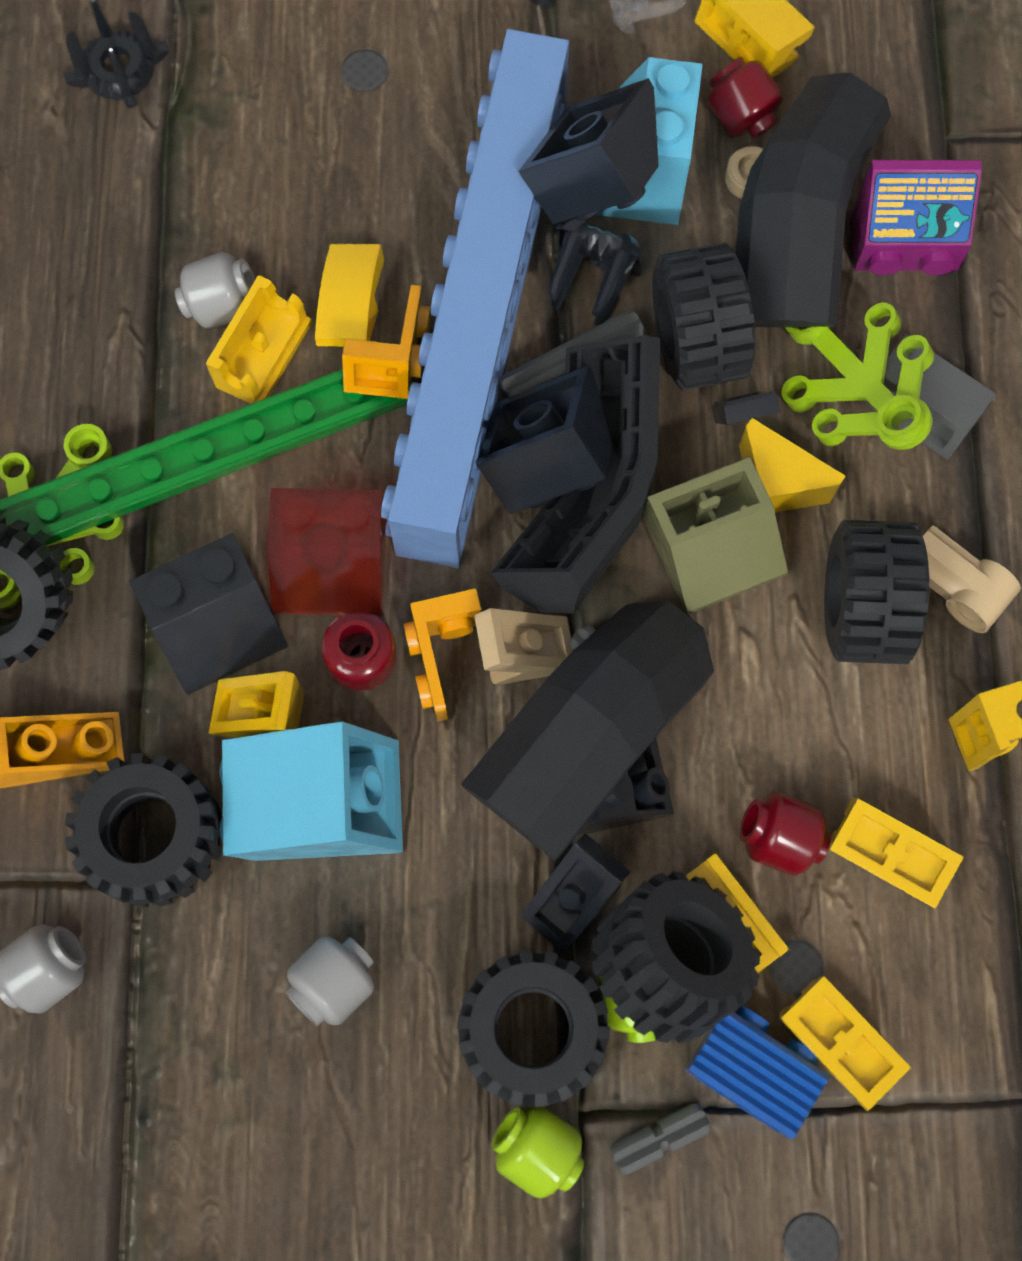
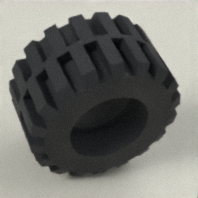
[652,242,756,390]
[0,517,74,669]
[824,520,929,664]
[65,753,222,908]
[592,872,760,1044]
[457,950,610,1107]

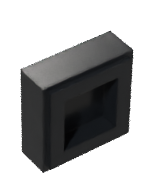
[712,391,780,425]

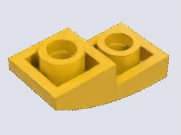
[315,244,384,347]

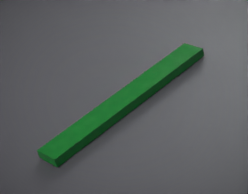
[0,369,408,545]

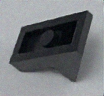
[520,833,630,954]

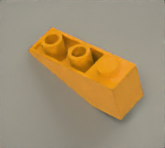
[0,712,124,789]

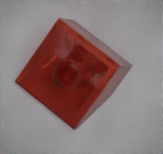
[267,488,387,616]

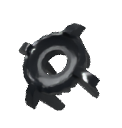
[63,0,169,109]
[549,218,641,326]

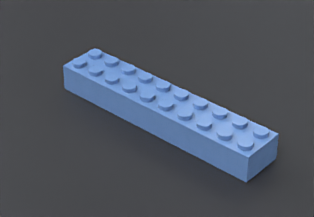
[381,29,570,569]

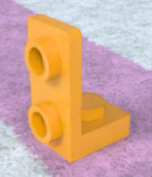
[342,284,431,399]
[403,588,481,722]

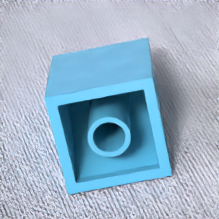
[595,57,703,225]
[219,721,403,861]

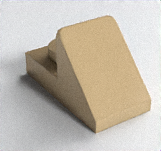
[474,608,573,685]

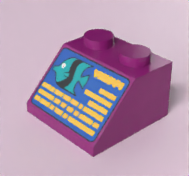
[851,160,982,275]

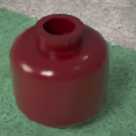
[707,57,784,139]
[321,611,397,691]
[740,791,831,876]

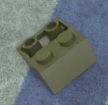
[642,457,788,615]

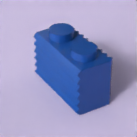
[684,1006,830,1139]

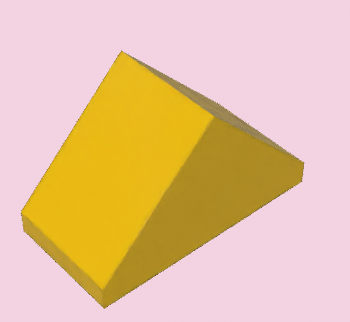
[739,418,845,513]
[208,671,305,738]

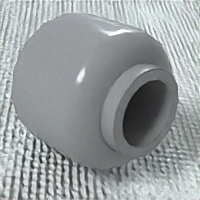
[175,251,256,329]
[0,924,86,1014]
[285,936,374,1027]

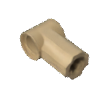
[923,525,1021,633]

